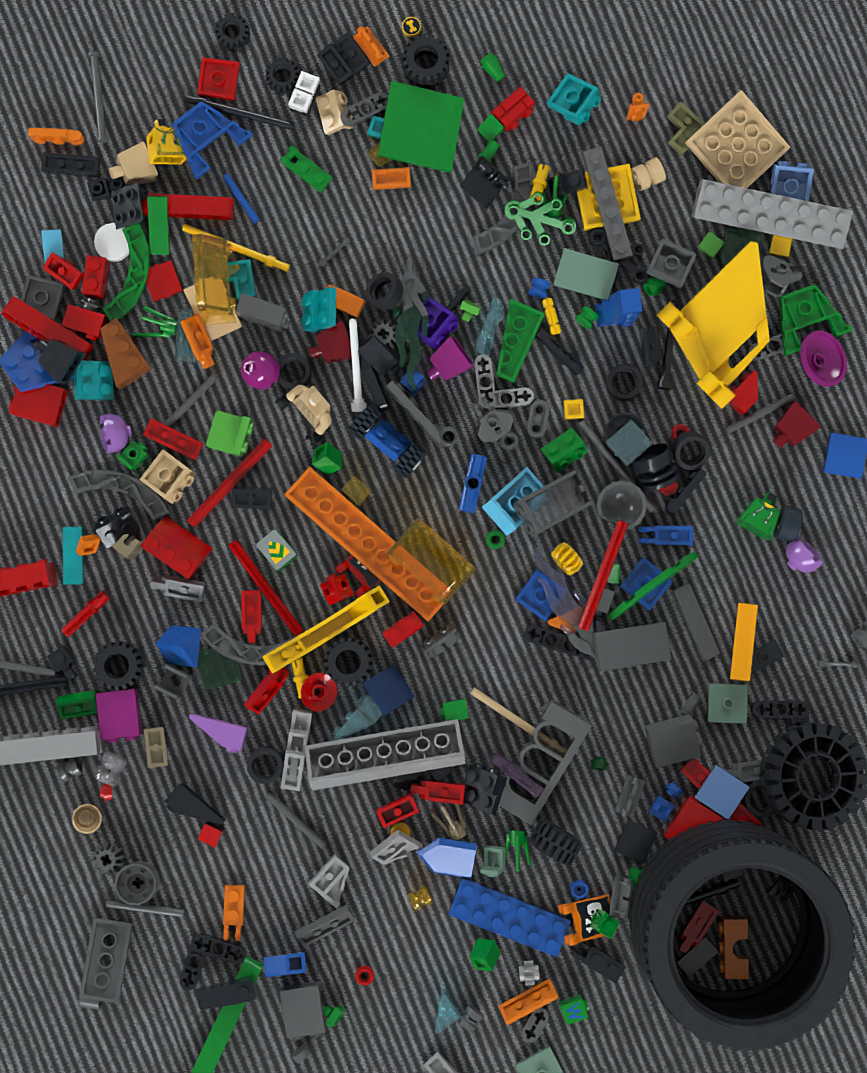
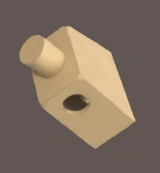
[109,141,158,186]

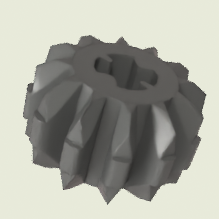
[368,319,400,349]
[91,842,125,876]

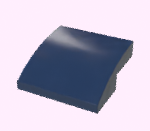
[362,665,415,716]

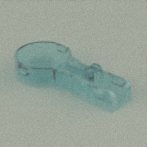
[476,298,504,355]

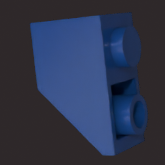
[263,952,306,977]

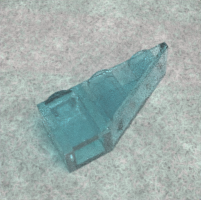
[332,694,382,741]

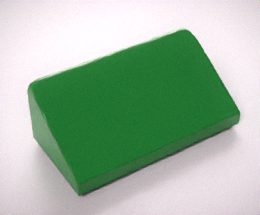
[56,690,98,719]

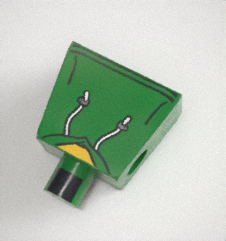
[735,492,780,541]

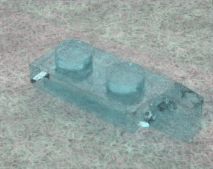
[175,309,196,363]

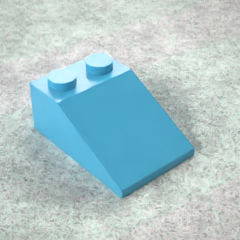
[482,467,548,535]

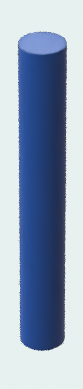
[222,173,260,224]

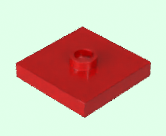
[197,57,240,101]

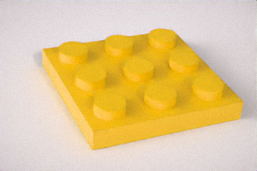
[576,164,641,231]

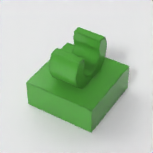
[460,299,482,322]

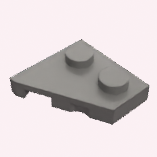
[370,830,423,865]

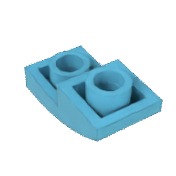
[41,229,64,264]

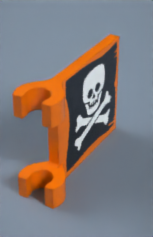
[558,894,616,946]

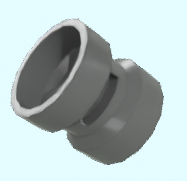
[56,757,83,782]
[457,1004,484,1033]

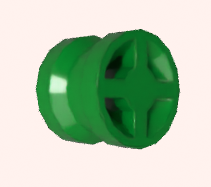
[575,306,599,330]

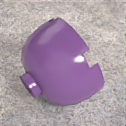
[100,414,131,453]
[786,535,824,573]

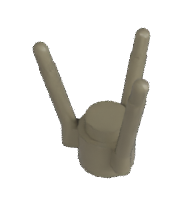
[431,804,467,840]

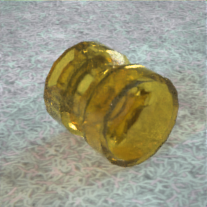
[407,886,433,912]

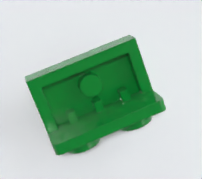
[541,428,588,473]

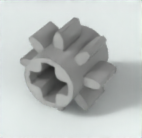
[519,960,540,986]

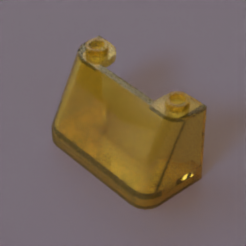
[387,518,476,604]

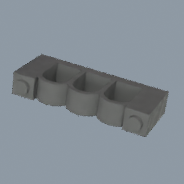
[499,699,592,825]

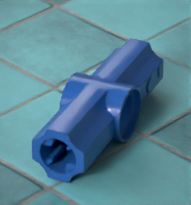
[458,454,487,514]

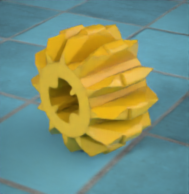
[551,542,583,575]

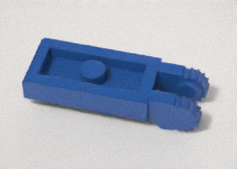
[639,525,693,546]

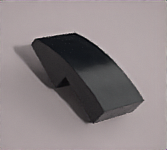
[87,177,128,202]

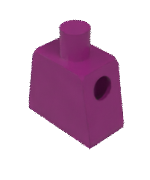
[427,337,475,381]

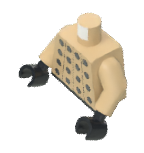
[275,385,332,445]

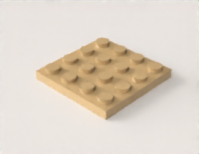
[685,90,790,188]

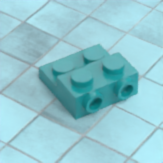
[546,73,601,126]
[301,287,336,333]

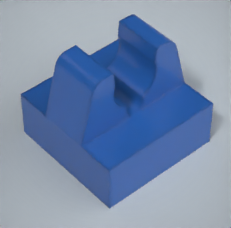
[648,795,675,822]

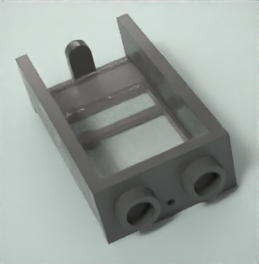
[513,470,594,538]

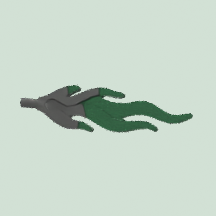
[393,258,429,390]

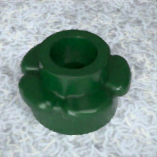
[590,756,609,771]

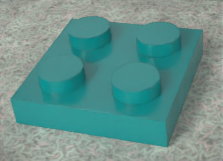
[74,360,114,401]

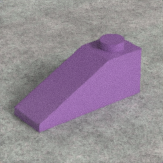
[189,713,249,753]

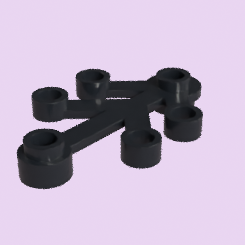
[588,229,648,284]

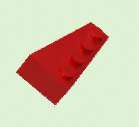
[0,559,58,597]

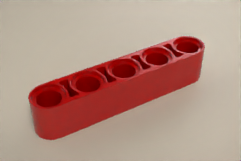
[141,193,234,220]
[1,297,93,360]

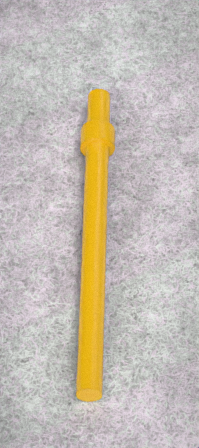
[182,224,290,272]

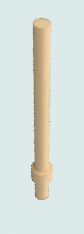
[470,687,566,755]

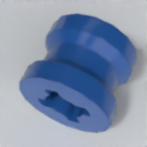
[528,278,550,299]

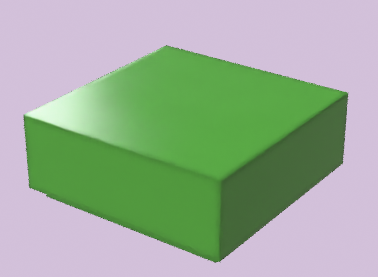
[697,231,725,259]

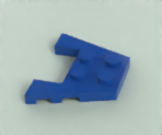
[172,101,253,179]
[0,331,74,392]

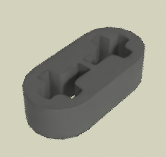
[521,1007,549,1043]

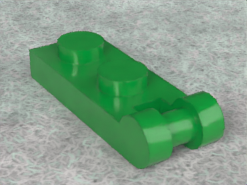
[279,145,332,194]

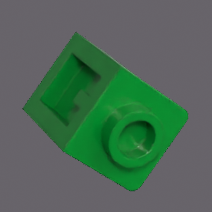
[589,910,620,939]

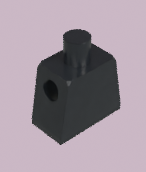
[37,339,86,384]

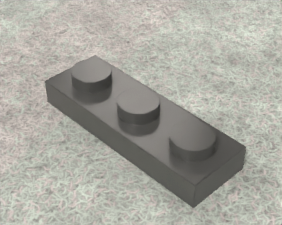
[295,905,356,947]

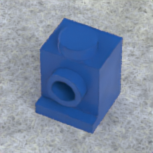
[400,367,427,397]

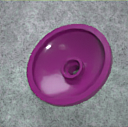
[800,331,847,387]

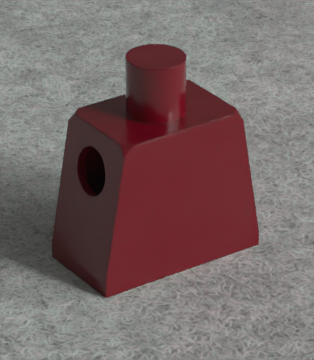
[308,321,352,363]
[772,401,821,448]

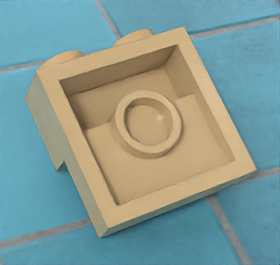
[140,449,195,504]

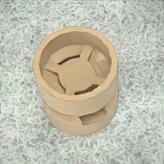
[631,157,666,191]

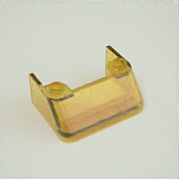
[192,234,236,326]

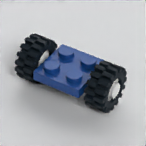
[348,404,428,478]

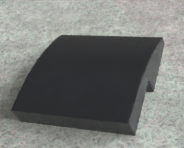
[317,32,371,86]

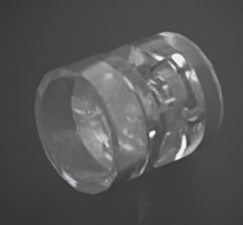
[93,751,128,787]

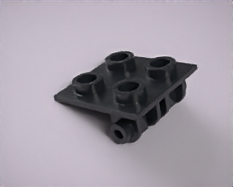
[460,155,509,210]
[111,183,148,230]

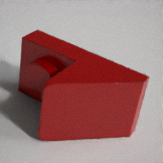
[42,252,84,290]

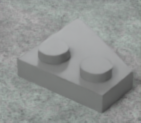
[309,854,350,909]

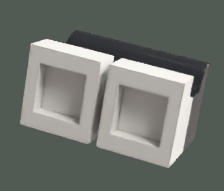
[288,71,321,117]

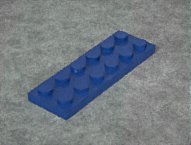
[448,877,571,957]

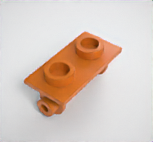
[352,26,390,67]
[626,93,650,122]

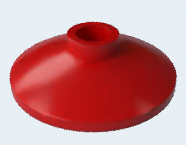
[300,673,337,711]

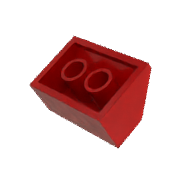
[140,516,213,580]

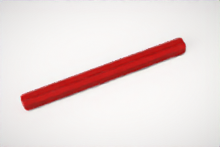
[187,439,272,527]
[578,520,628,631]
[229,540,303,636]

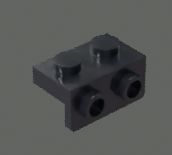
[95,506,141,548]

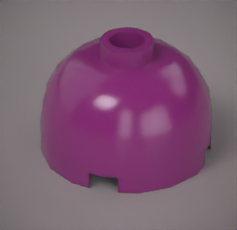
[241,351,280,390]

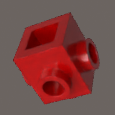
[320,573,354,606]

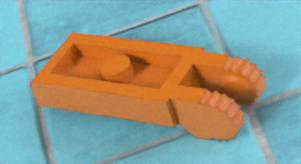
[28,128,85,146]
[223,885,245,941]

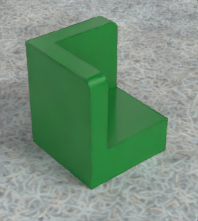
[312,442,343,475]
[469,938,501,971]

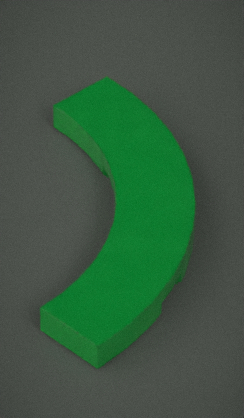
[102,222,150,322]
[608,552,698,621]

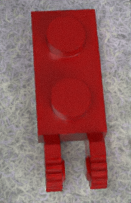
[244,667,289,715]

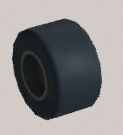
[775,506,803,542]

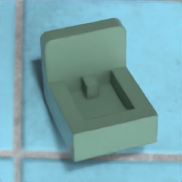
[480,845,505,877]

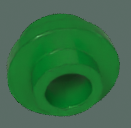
[486,530,505,549]

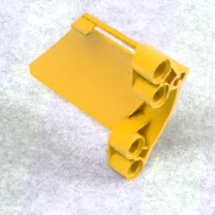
[657,241,770,409]

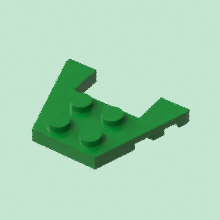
[779,284,852,356]

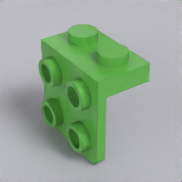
[206,411,254,457]

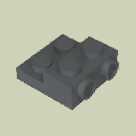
[646,239,697,289]

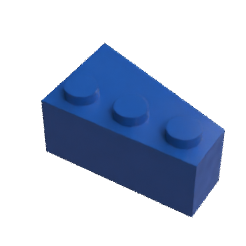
[594,288,642,327]

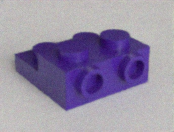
[403,296,459,350]

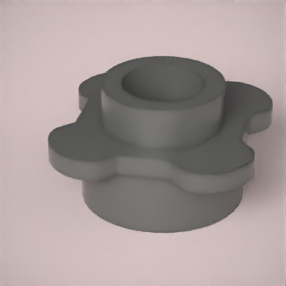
[81,297,102,312]

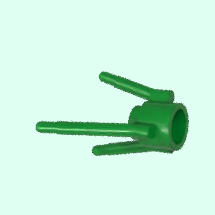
[542,175,568,219]
[131,306,178,338]
[505,830,531,872]

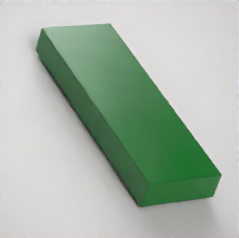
[147,196,170,255]

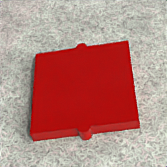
[146,260,183,302]

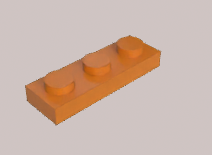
[498,978,559,1025]

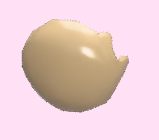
[72,804,102,834]

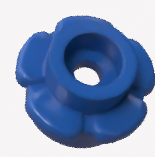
[666,781,684,799]
[570,879,589,899]

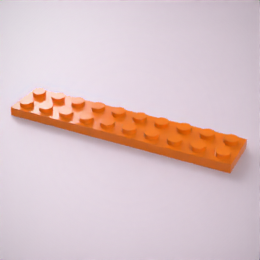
[284,467,453,622]

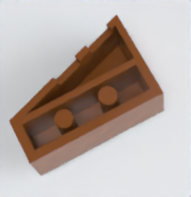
[100,318,152,390]

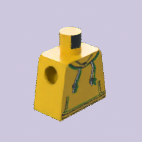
[147,119,186,165]

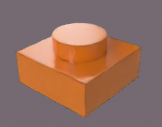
[76,534,101,556]

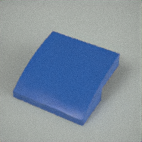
[823,432,867,479]

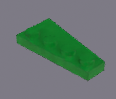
[496,298,545,383]

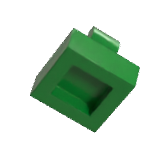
[323,1005,347,1028]

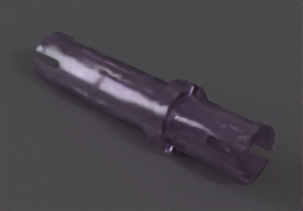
[490,752,543,798]

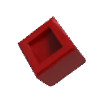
[198,822,224,848]

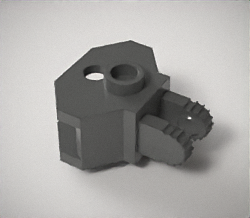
[761,255,803,297]
[471,396,514,442]

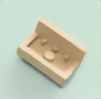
[316,89,353,135]

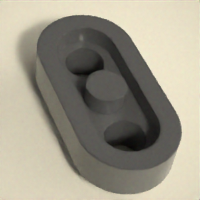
[527,400,549,438]

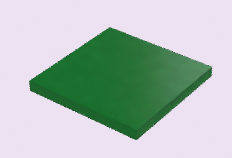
[377,81,465,173]

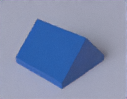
[155,625,201,667]

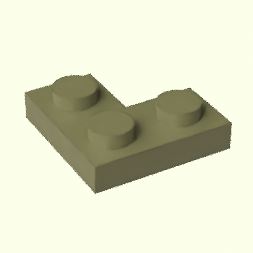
[667,102,705,156]

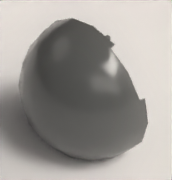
[597,481,647,529]

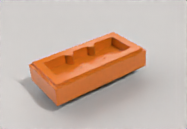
[372,167,411,190]

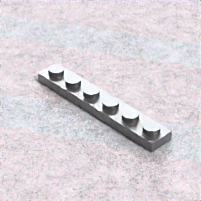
[582,147,633,262]

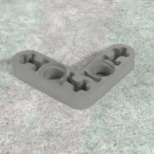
[474,354,534,410]

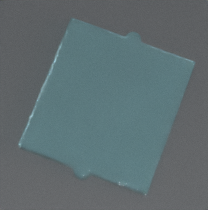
[606,420,653,466]

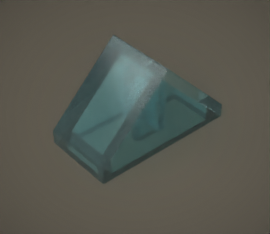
[435,989,461,1034]

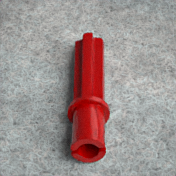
[62,590,111,637]

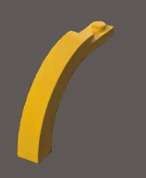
[263,585,390,674]

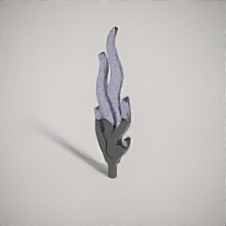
[534,547,608,672]

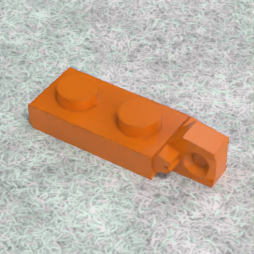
[180,314,215,369]

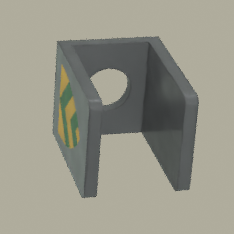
[154,664,193,699]

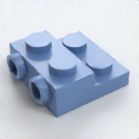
[770,161,814,201]

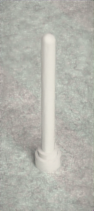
[349,319,367,412]

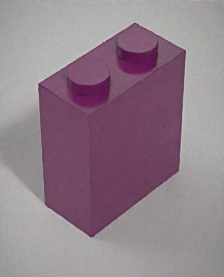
[96,688,143,743]

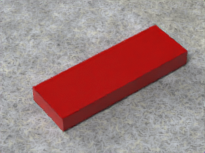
[143,418,204,460]

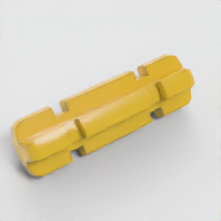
[542,298,561,335]

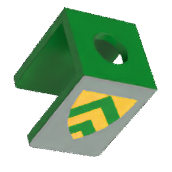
[256,529,299,572]

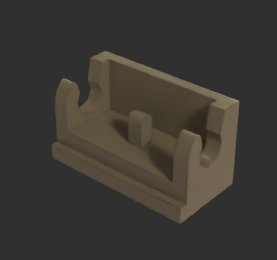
[112,534,144,560]
[143,727,168,768]

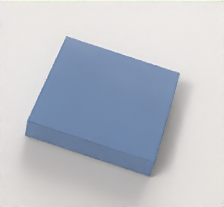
[695,765,750,819]

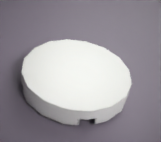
[94,223,129,262]

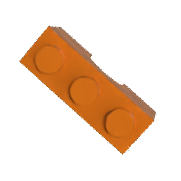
[718,916,749,979]

